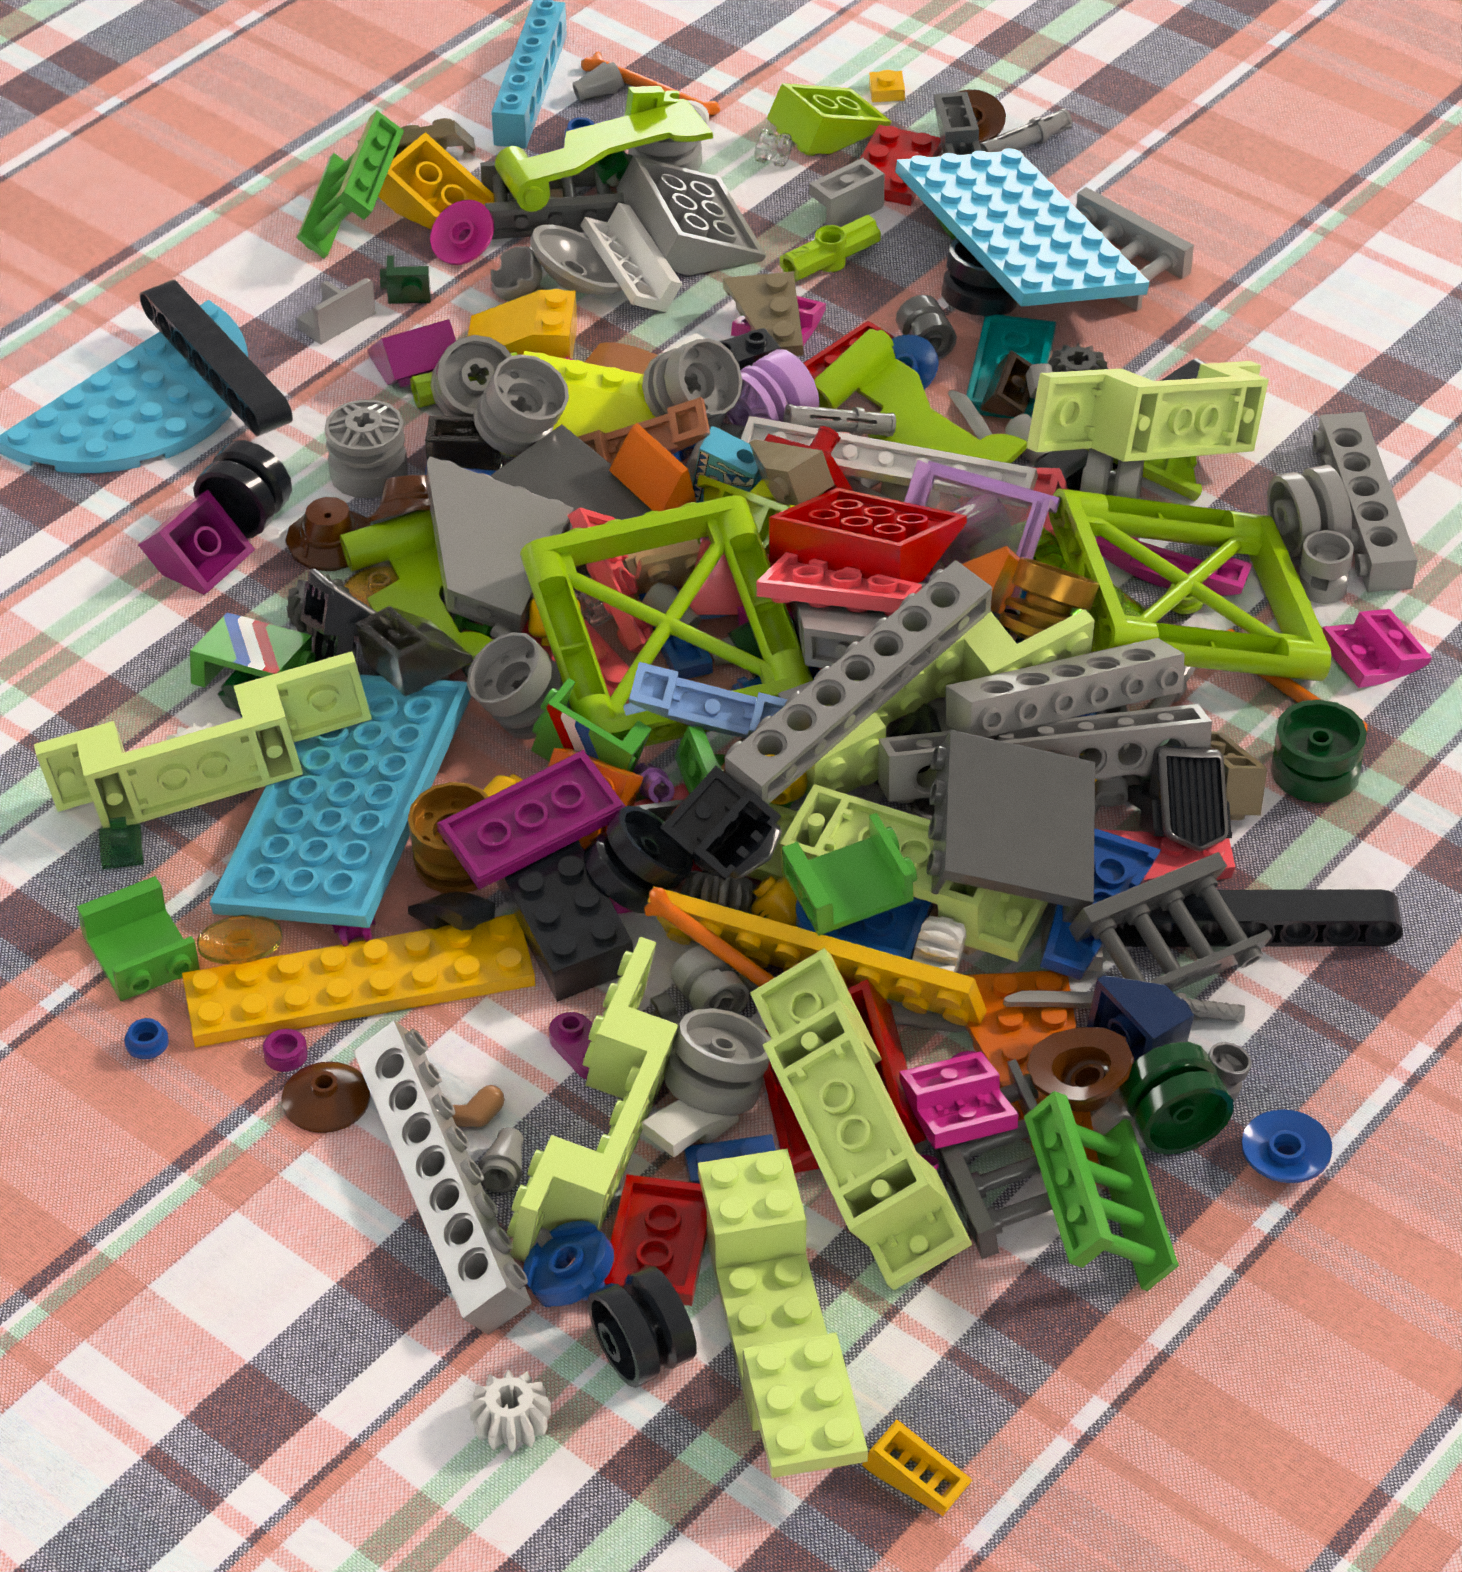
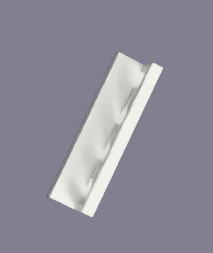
[580,202,682,312]

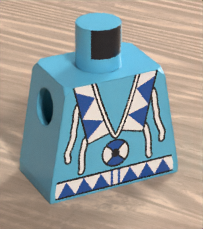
[692,426,762,503]

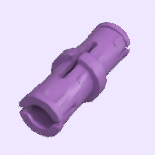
[633,763,675,803]

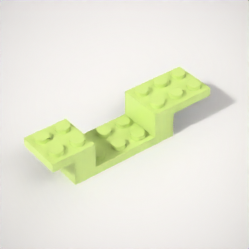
[1026,361,1269,462]
[806,609,1095,797]
[34,651,372,833]
[747,784,1048,962]
[507,937,678,1262]
[750,948,973,1290]
[698,1148,868,1478]

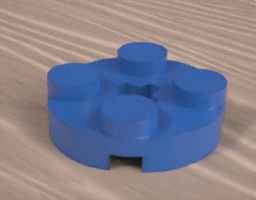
[523,1221,614,1307]

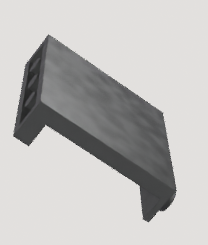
[490,425,652,593]
[927,730,1095,923]

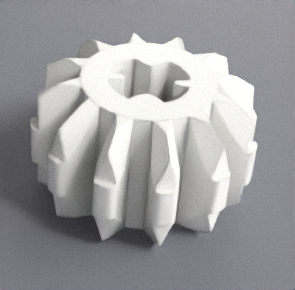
[912,916,967,973]
[469,1369,551,1454]

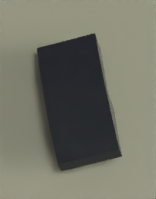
[408,891,495,931]

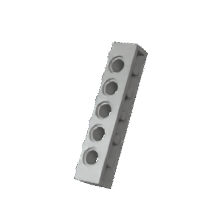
[1312,412,1417,592]
[946,638,1184,738]

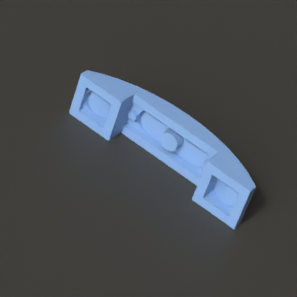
[629,662,788,738]

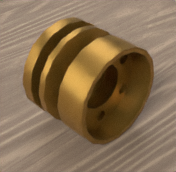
[998,557,1100,639]
[408,782,489,893]

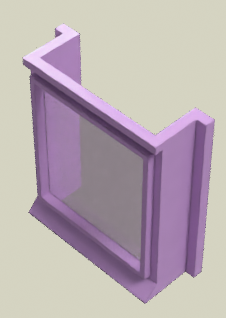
[904,460,1061,616]

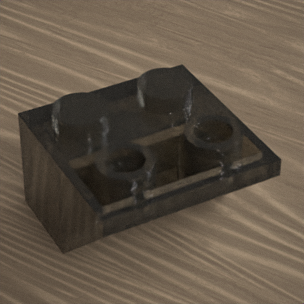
[425,416,505,471]
[356,606,473,697]

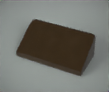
[980,350,1033,417]

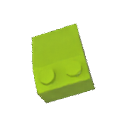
[766,83,892,156]

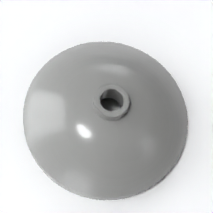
[530,224,622,295]

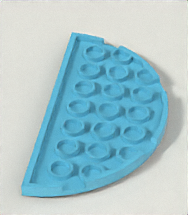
[0,300,248,473]

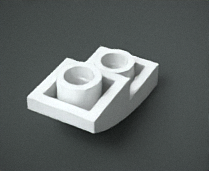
[642,1100,739,1157]

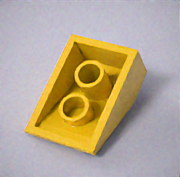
[378,132,495,229]
[467,289,577,359]

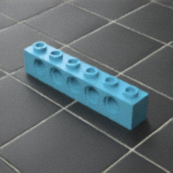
[491,0,567,148]

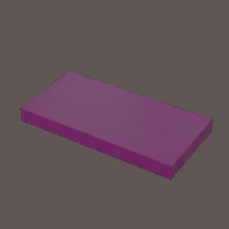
[437,750,626,890]

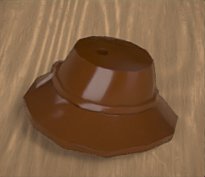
[367,475,431,524]
[285,497,371,571]
[1027,1027,1134,1112]

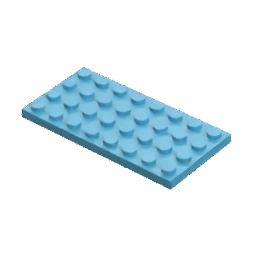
[895,148,1150,307]
[209,675,471,928]

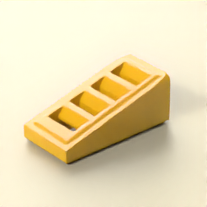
[862,1419,972,1516]

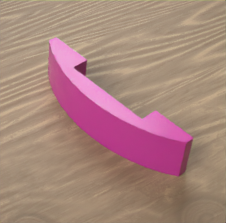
[1096,536,1252,596]

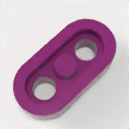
[549,1012,593,1080]

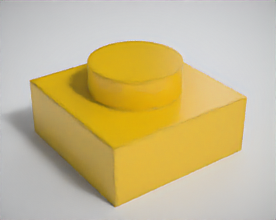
[869,70,905,102]

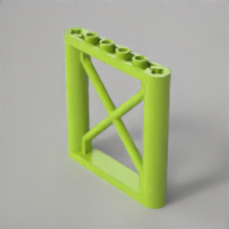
[1049,489,1331,681]
[520,495,813,747]

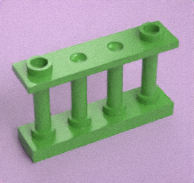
[296,110,404,259]
[1024,1091,1179,1291]

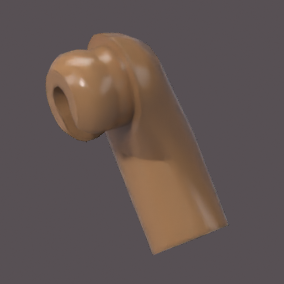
[452,1085,505,1127]

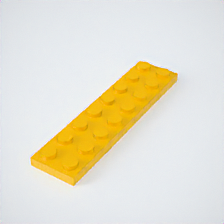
[648,886,987,1026]
[182,914,536,1048]

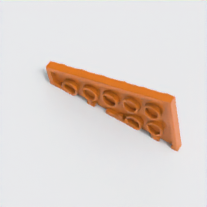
[965,971,1099,1184]

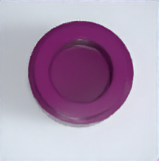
[263,1029,308,1072]

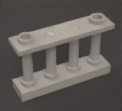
[1076,187,1194,311]

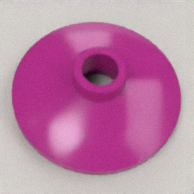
[430,200,494,265]

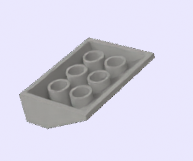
[616,156,766,275]

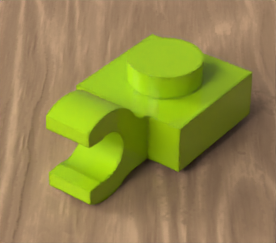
[625,86,685,116]

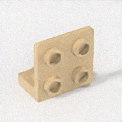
[622,539,701,597]

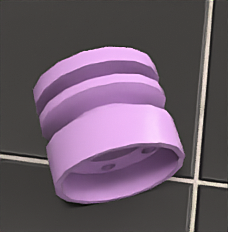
[726,349,819,426]

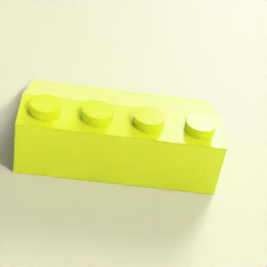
[503,351,655,457]

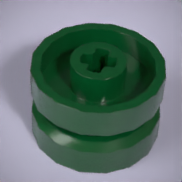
[1271,699,1367,803]
[1119,1042,1234,1155]

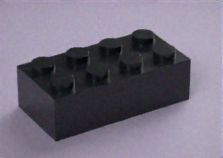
[496,840,634,1002]

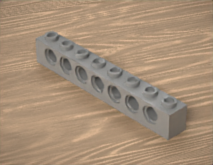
[725,560,992,804]
[878,704,1212,803]
[353,1020,532,1335]

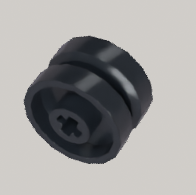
[941,238,1017,317]
[193,440,292,538]
[583,806,693,914]
[587,1265,697,1388]

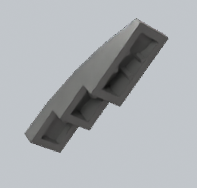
[934,92,982,155]

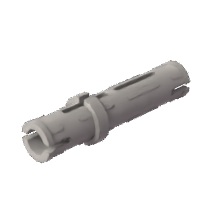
[979,109,1072,153]
[783,404,896,437]

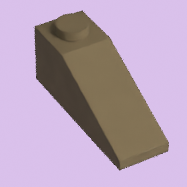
[749,439,834,506]
[1211,731,1267,821]

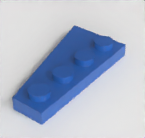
[1039,828,1161,980]

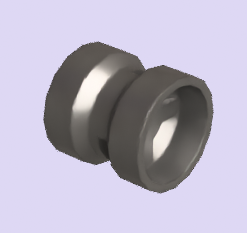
[1208,1042,1252,1101]

